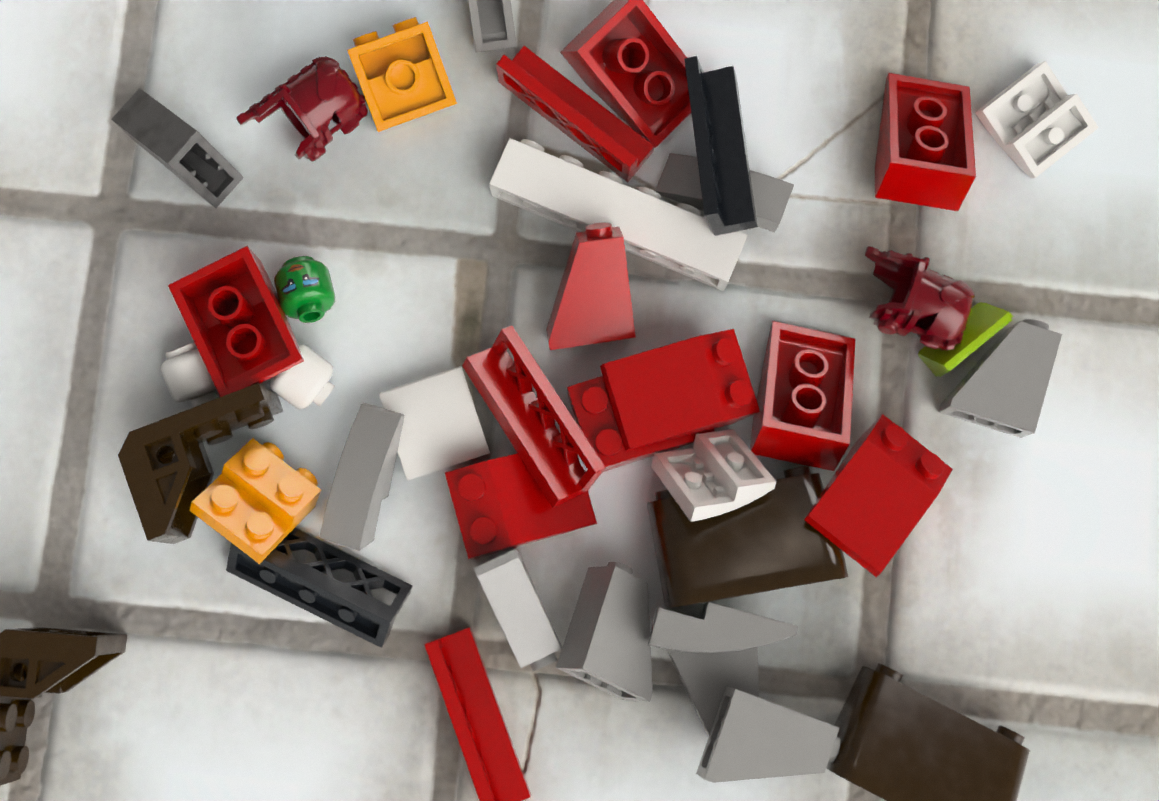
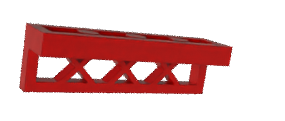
[496,46,655,183]
[462,325,606,508]
[424,627,531,801]

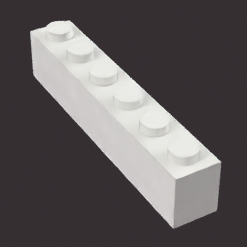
[489,138,748,291]

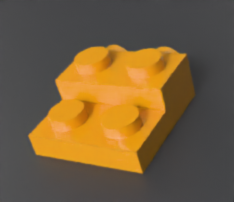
[347,17,457,132]
[189,438,321,564]

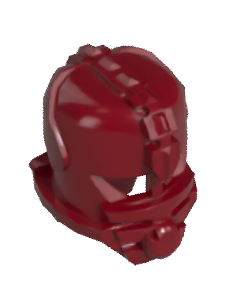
[236,56,368,162]
[865,246,975,351]

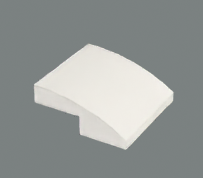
[975,61,1099,178]
[379,366,490,481]
[651,429,777,522]

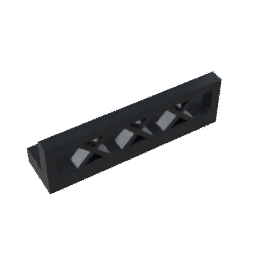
[684,56,758,236]
[226,528,413,648]

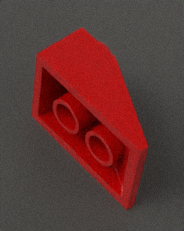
[560,0,691,148]
[875,73,976,211]
[168,246,304,397]
[750,321,856,471]
[600,329,760,451]
[567,376,715,472]
[804,414,953,577]
[445,453,597,560]

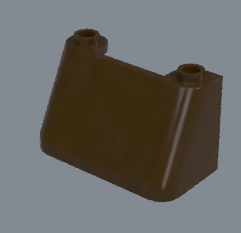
[647,466,848,608]
[827,663,1030,801]

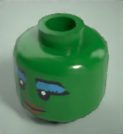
[274,256,335,323]

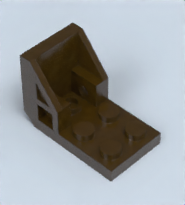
[118,383,283,544]
[0,627,127,786]

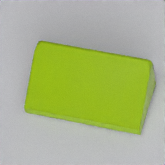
[918,302,1013,377]

